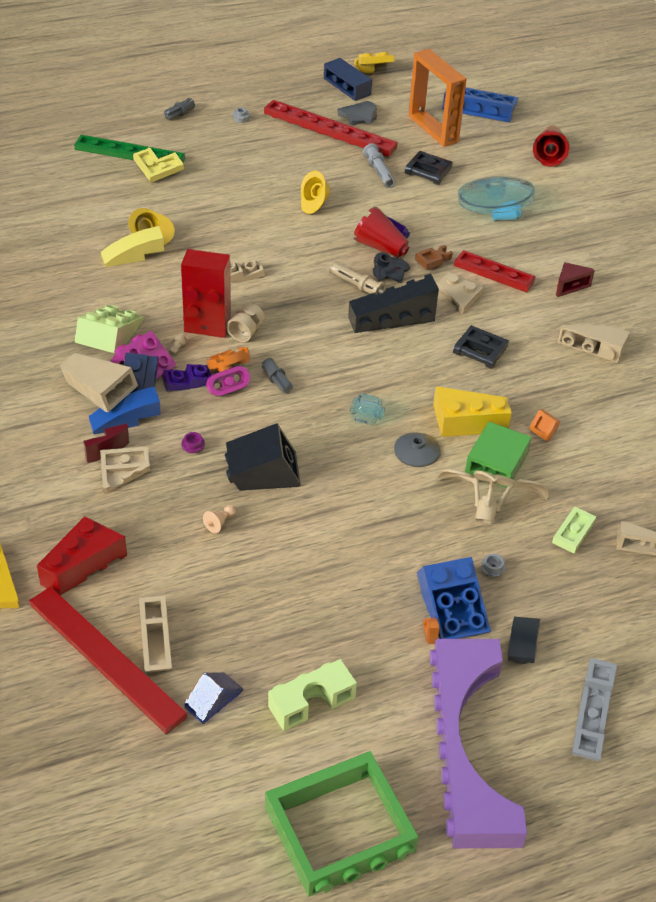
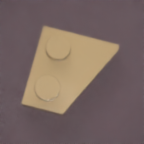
[438,272,483,314]
[100,446,150,494]

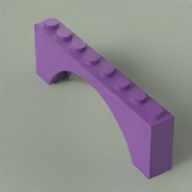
[429,639,527,849]

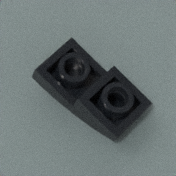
[508,616,540,664]

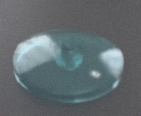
[458,176,535,214]

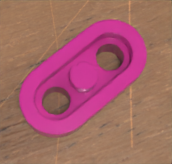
[206,366,250,396]

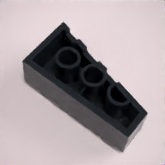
[348,273,439,333]

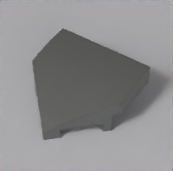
[337,101,377,125]

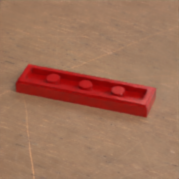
[454,250,536,293]

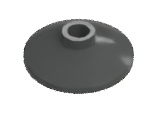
[394,432,440,467]

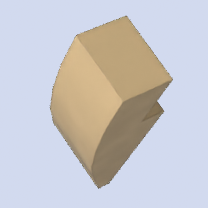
[139,595,172,673]

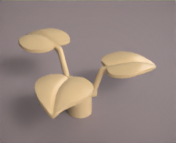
[436,469,549,524]

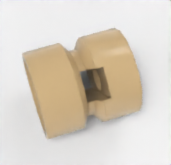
[227,303,265,342]

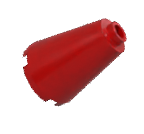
[533,126,570,167]
[354,207,410,258]

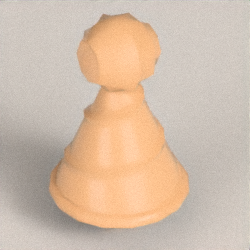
[203,504,236,533]

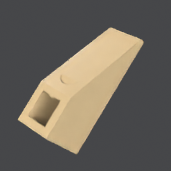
[558,325,630,363]

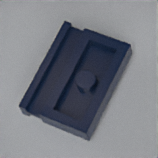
[124,353,159,393]

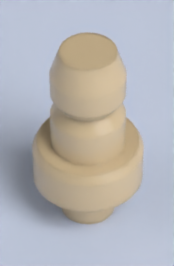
[169,334,186,355]

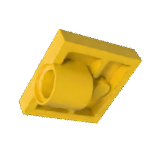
[354,52,395,74]

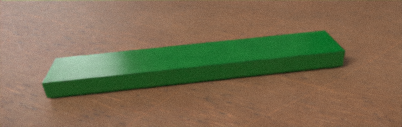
[74,134,185,162]

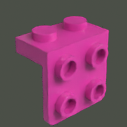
[111,330,176,379]

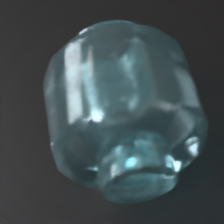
[350,393,385,425]

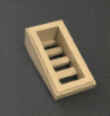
[616,521,656,556]

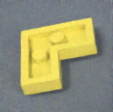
[133,148,184,183]

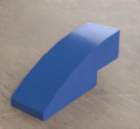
[89,386,161,435]

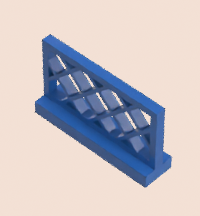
[442,87,519,122]

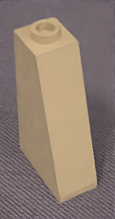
[60,353,138,412]

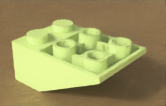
[75,305,144,353]

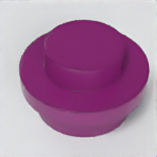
[181,432,205,453]

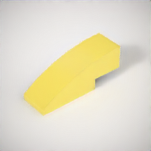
[101,226,164,267]

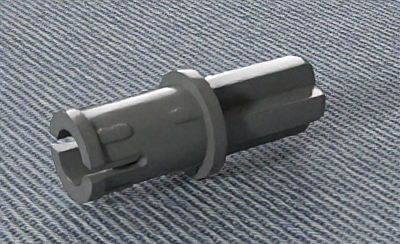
[164,98,195,119]
[261,358,293,394]

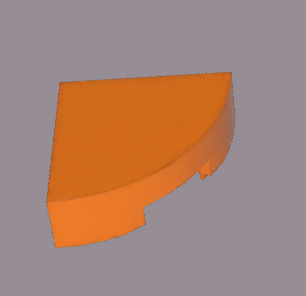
[423,617,439,644]

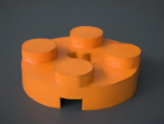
[206,346,251,372]

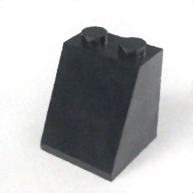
[225,423,301,491]

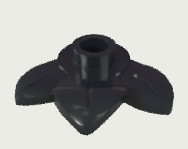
[373,252,410,283]

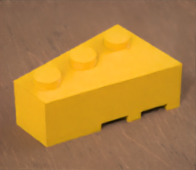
[433,386,512,437]

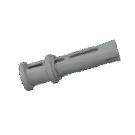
[363,143,396,188]

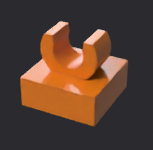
[529,409,561,441]

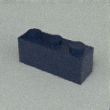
[324,58,372,101]

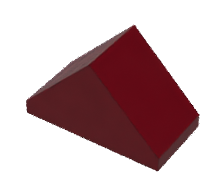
[556,262,595,297]

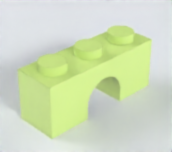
[268,659,357,731]

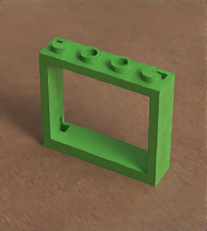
[265,751,418,897]

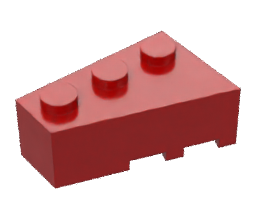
[37,516,127,595]

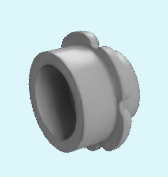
[232,107,250,123]
[481,554,506,577]

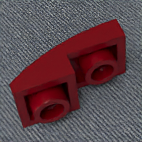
[83,424,129,463]

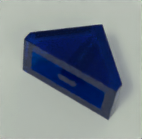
[184,672,243,724]

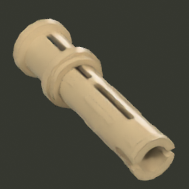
[329,261,386,295]

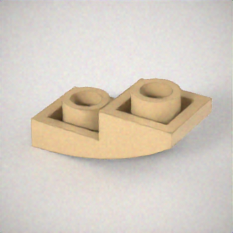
[230,258,265,282]

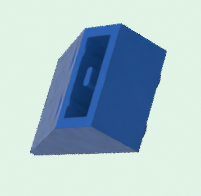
[416,557,491,639]

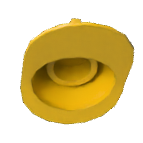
[301,171,330,214]
[128,208,175,245]

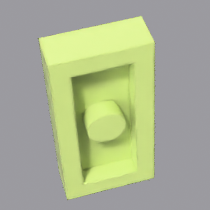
[552,507,596,553]

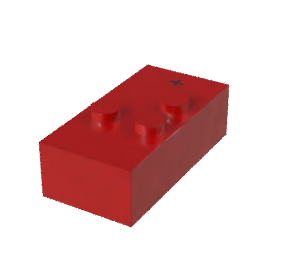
[181,249,231,338]

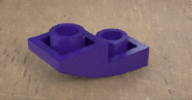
[162,364,211,391]

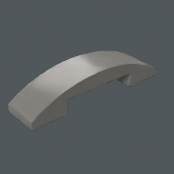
[572,658,617,762]

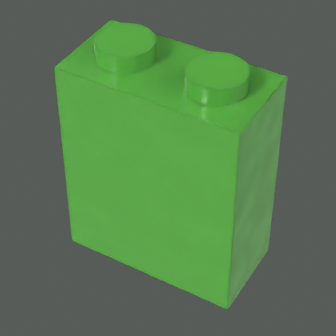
[465,421,531,488]

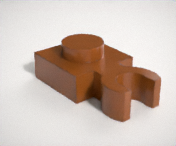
[415,245,453,270]

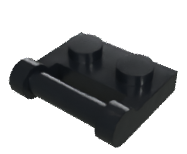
[405,151,453,185]
[453,325,509,369]

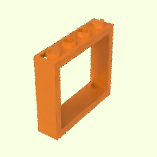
[408,49,467,147]

